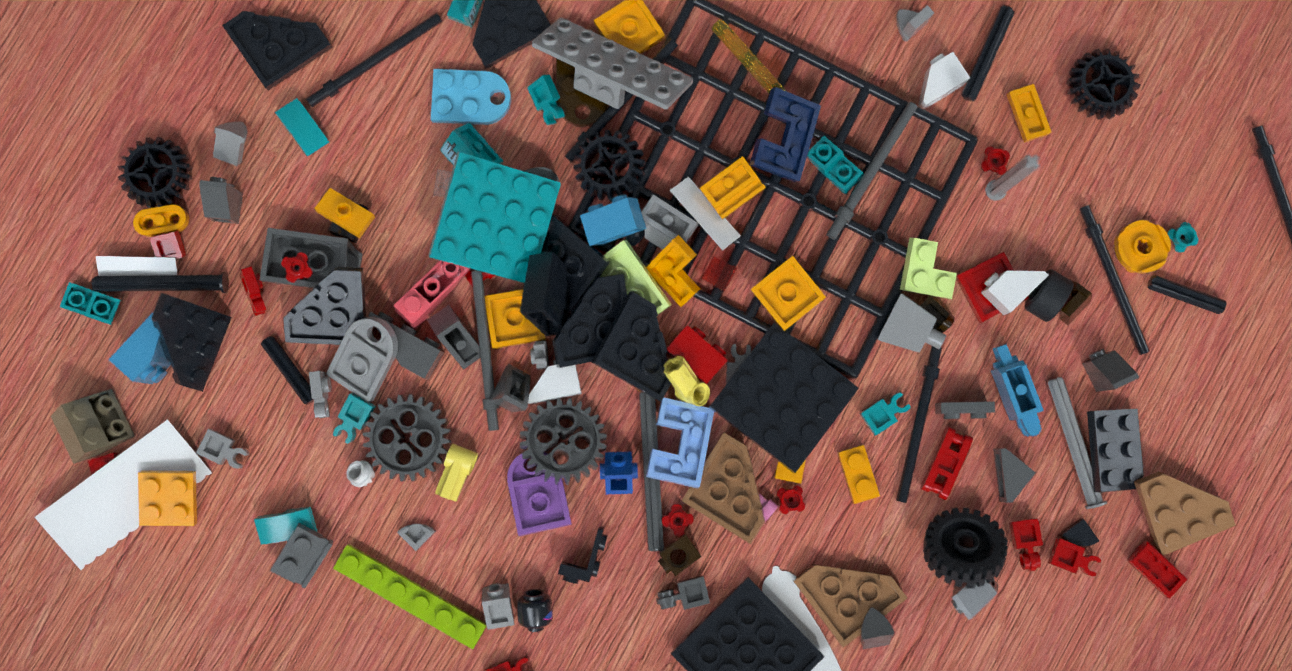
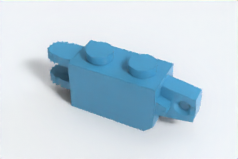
[991,344,1044,437]

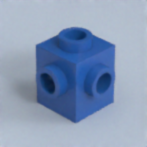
[600,452,638,494]

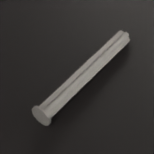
[985,154,1040,201]
[1048,377,1107,509]

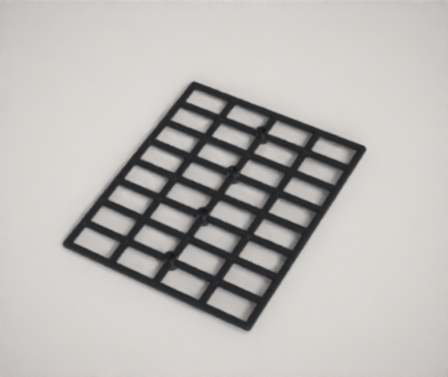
[569,0,978,379]

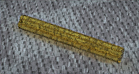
[712,19,786,94]

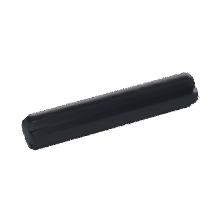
[1147,275,1227,314]
[261,336,314,405]

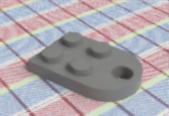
[326,317,398,403]

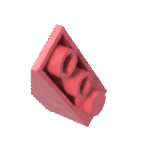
[393,260,470,330]

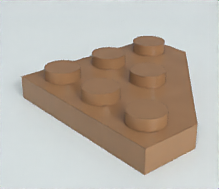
[682,433,765,544]
[1134,471,1236,556]
[793,564,907,648]

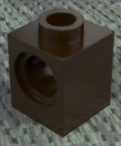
[658,533,702,576]

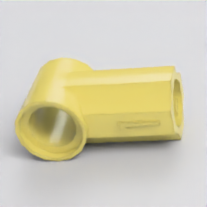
[664,356,710,407]
[435,444,478,501]

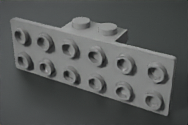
[532,18,693,109]

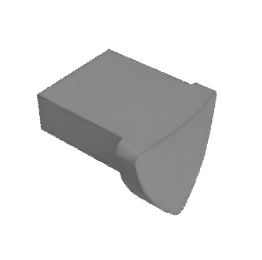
[896,5,934,42]
[213,122,247,166]

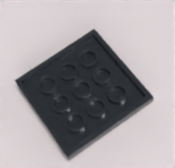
[709,323,859,473]
[671,577,825,671]

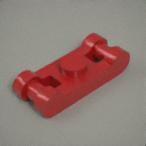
[920,426,973,500]

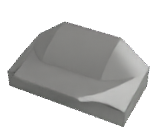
[641,195,699,250]

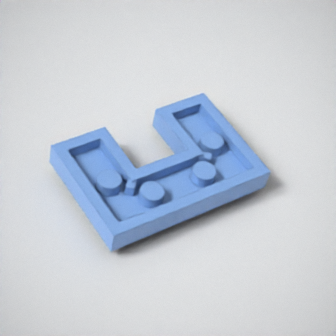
[646,397,714,489]

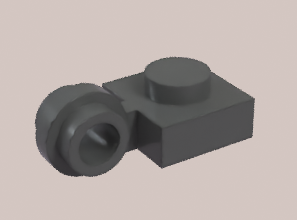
[656,576,710,610]

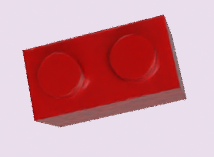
[667,325,727,384]

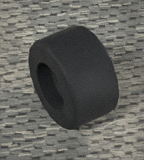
[1025,269,1073,322]

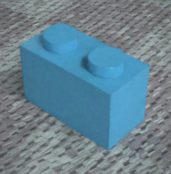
[580,195,646,246]

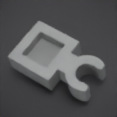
[530,341,549,370]
[309,371,332,418]
[196,429,250,469]

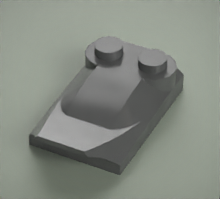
[260,228,362,288]

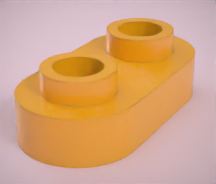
[133,205,189,237]

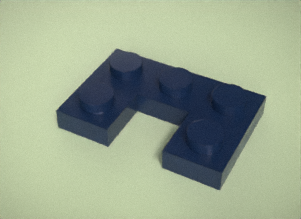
[749,87,821,182]

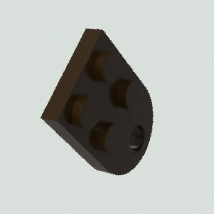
[556,58,608,127]

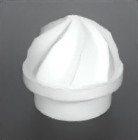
[346,460,375,487]

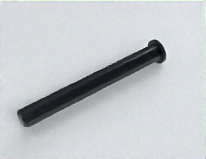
[91,272,229,293]

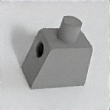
[878,293,947,353]

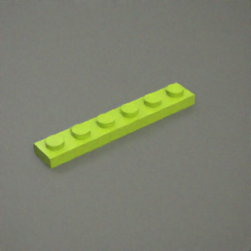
[333,544,487,650]

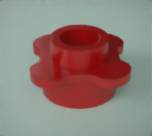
[981,146,1010,175]
[281,252,313,283]
[777,485,805,514]
[662,504,694,536]

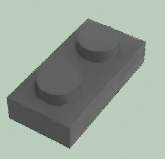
[935,402,995,419]

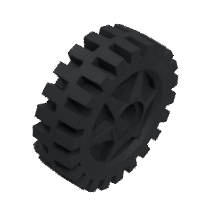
[923,508,1008,588]

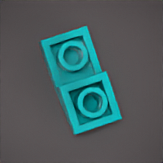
[275,98,329,157]
[807,136,863,195]
[59,282,121,325]
[254,507,318,545]

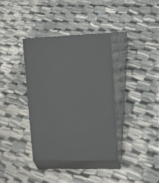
[490,363,531,413]
[993,448,1036,503]

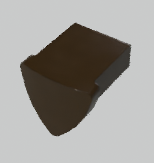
[1060,280,1092,325]
[920,296,955,333]

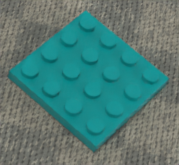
[428,152,561,283]

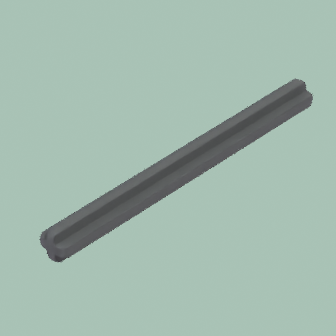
[639,392,664,552]

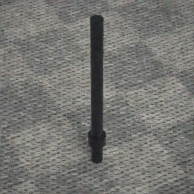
[306,13,442,107]
[565,38,678,162]
[1252,125,1292,244]
[1079,205,1150,355]
[896,346,942,503]

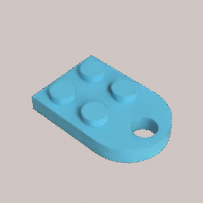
[431,69,511,125]

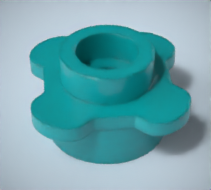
[1167,222,1199,253]

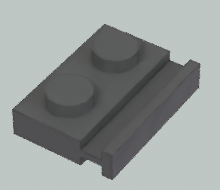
[270,523,333,589]

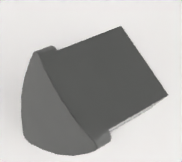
[860,608,895,649]

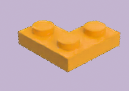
[646,235,700,307]

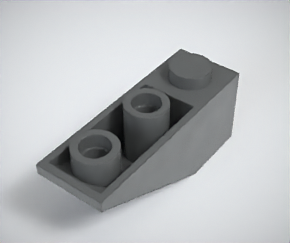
[368,311,444,380]

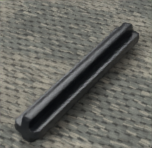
[961,5,1014,102]

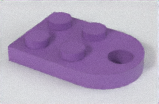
[507,452,572,537]

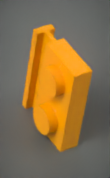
[700,156,766,220]

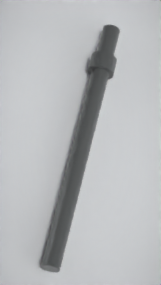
[826,102,918,240]
[471,271,499,431]

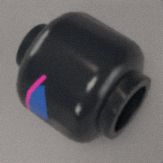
[517,589,553,632]

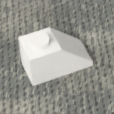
[918,52,970,109]
[981,271,1048,315]
[528,360,582,404]

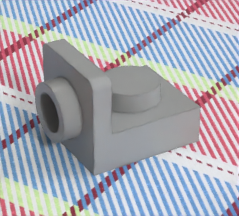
[482,583,514,630]

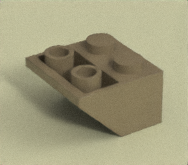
[51,389,134,464]

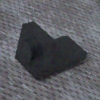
[558,527,608,584]

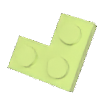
[900,238,957,299]

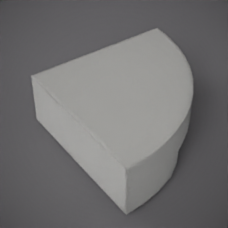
[397,524,436,551]

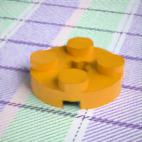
[1114,220,1171,274]

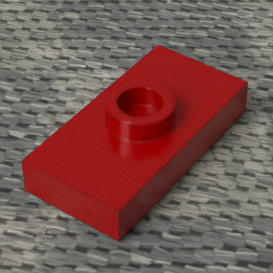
[1127,541,1188,599]

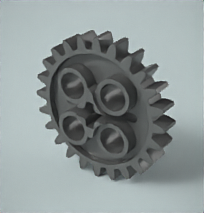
[363,394,451,482]
[520,398,607,485]

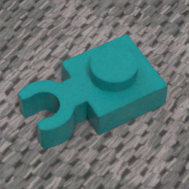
[527,74,565,125]
[333,393,376,444]
[860,393,911,436]

